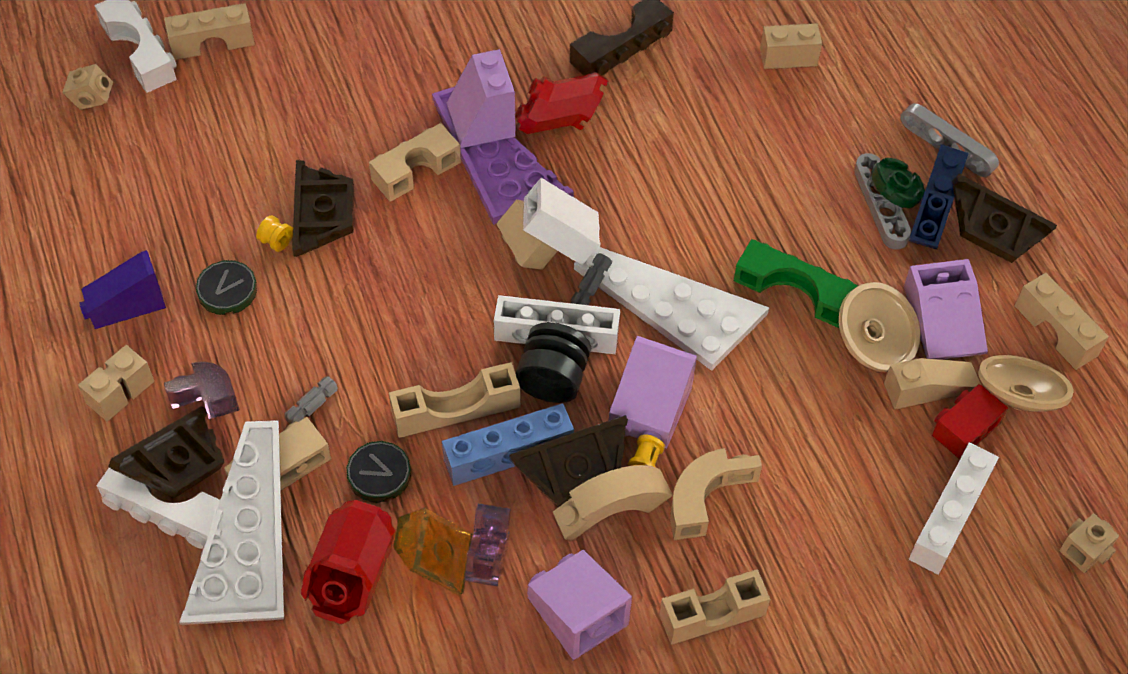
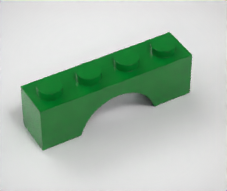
[733,239,858,329]

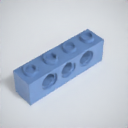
[442,403,574,486]

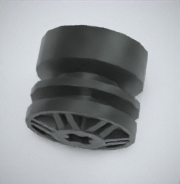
[515,322,592,403]

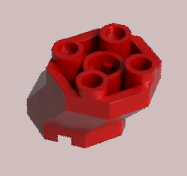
[515,73,608,134]
[300,500,396,625]

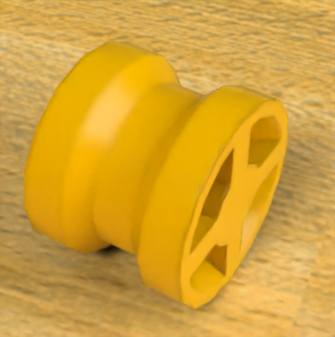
[256,215,293,252]

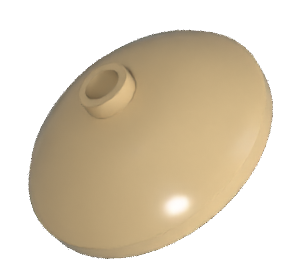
[839,282,921,372]
[978,355,1074,412]

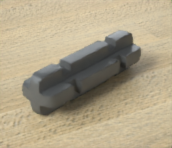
[571,253,612,305]

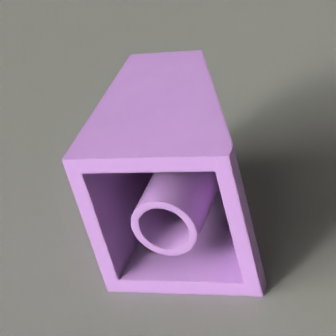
[447,49,516,148]
[609,336,697,449]
[528,550,632,661]

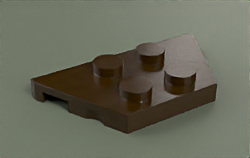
[292,160,354,257]
[952,174,1057,263]
[108,406,224,498]
[509,415,628,507]

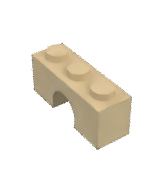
[164,3,255,60]
[369,123,461,202]
[1015,273,1109,370]
[659,569,770,645]

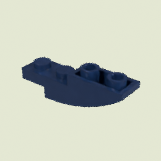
[909,145,969,250]

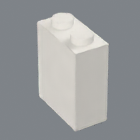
[523,178,601,265]

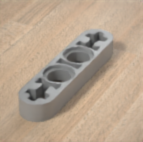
[901,103,999,177]
[854,153,911,250]

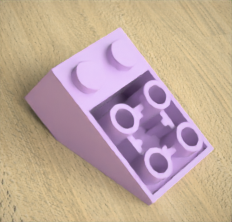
[904,259,988,360]

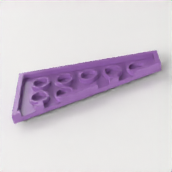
[432,87,574,225]

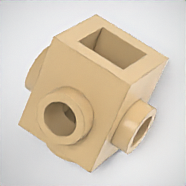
[62,64,113,110]
[1059,513,1119,573]

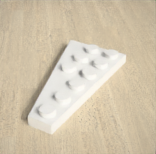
[574,247,770,371]
[179,421,284,625]

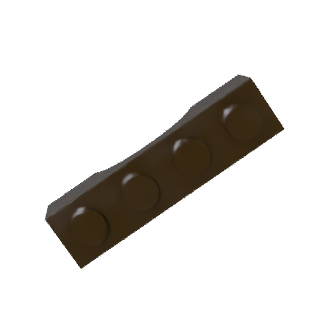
[569,0,674,76]

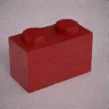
[932,384,1008,459]

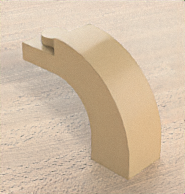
[670,448,762,540]
[553,465,673,541]

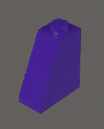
[79,250,166,329]

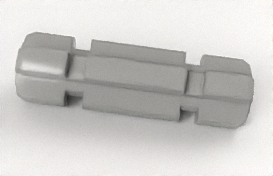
[285,376,338,424]

